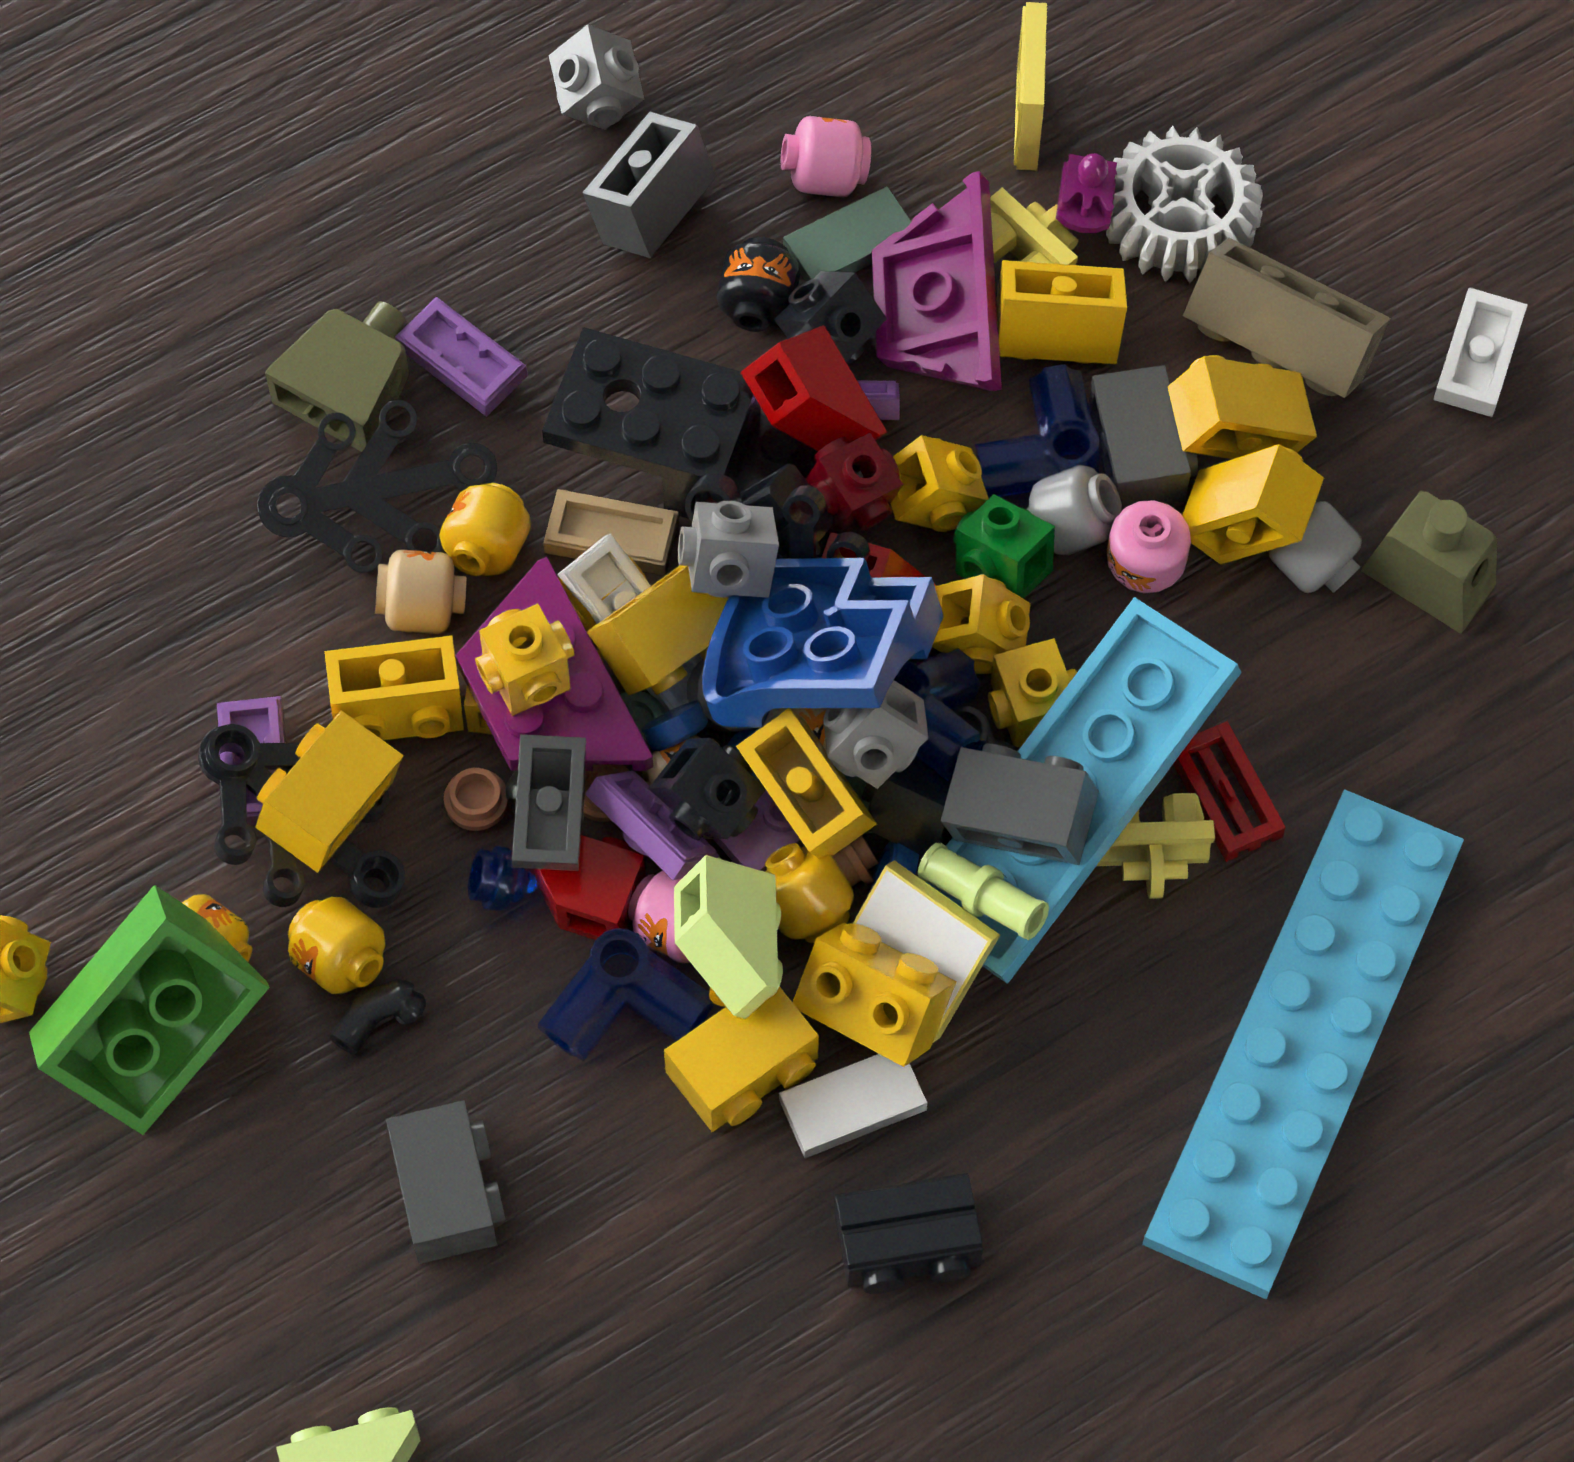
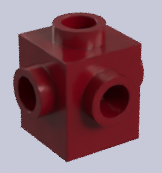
[806,433,904,534]

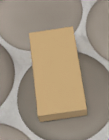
[543,489,679,576]

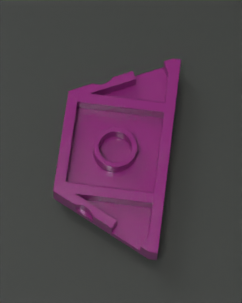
[872,171,1002,391]
[455,557,654,771]

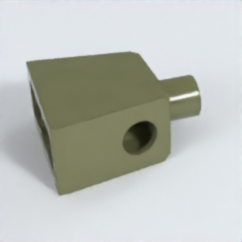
[265,301,409,452]
[1361,491,1497,634]

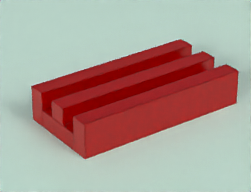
[1173,721,1286,862]

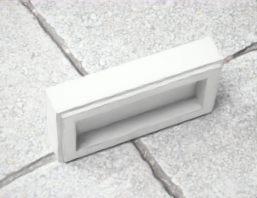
[779,1054,927,1158]

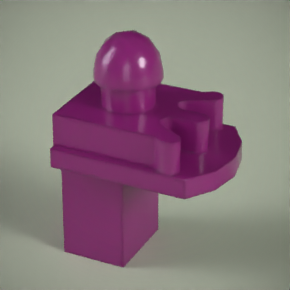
[1056,153,1117,233]

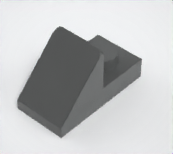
[512,734,586,871]

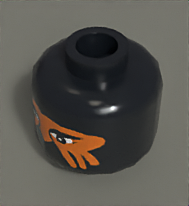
[716,237,801,332]

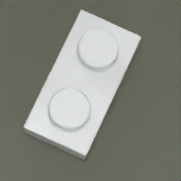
[1433,288,1528,417]

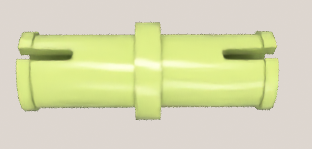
[918,843,1049,940]

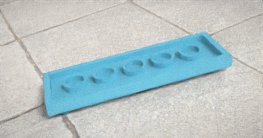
[925,597,1242,984]

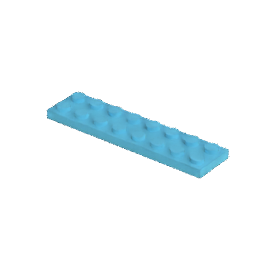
[1142,789,1464,1299]

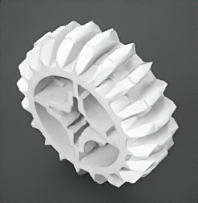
[1106,126,1263,284]

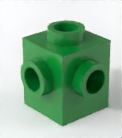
[953,494,1055,599]

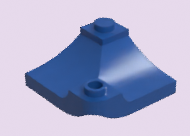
[702,558,944,728]

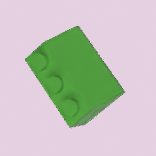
[29,885,270,1135]

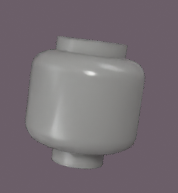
[1027,465,1122,555]
[1269,501,1362,593]

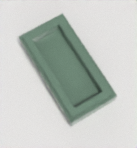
[783,186,911,282]

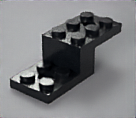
[542,327,852,557]

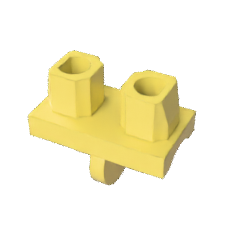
[990,187,1078,265]
[1097,793,1215,899]

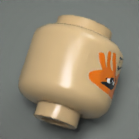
[375,550,467,634]

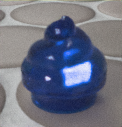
[468,846,538,912]

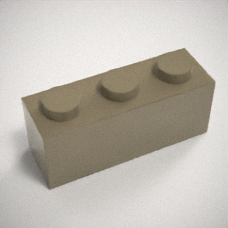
[1183,238,1391,398]

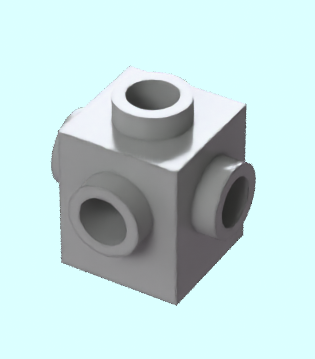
[548,24,644,130]
[678,501,779,598]
[823,680,928,789]

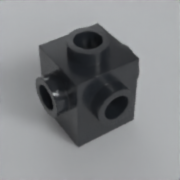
[774,271,887,365]
[648,738,766,841]

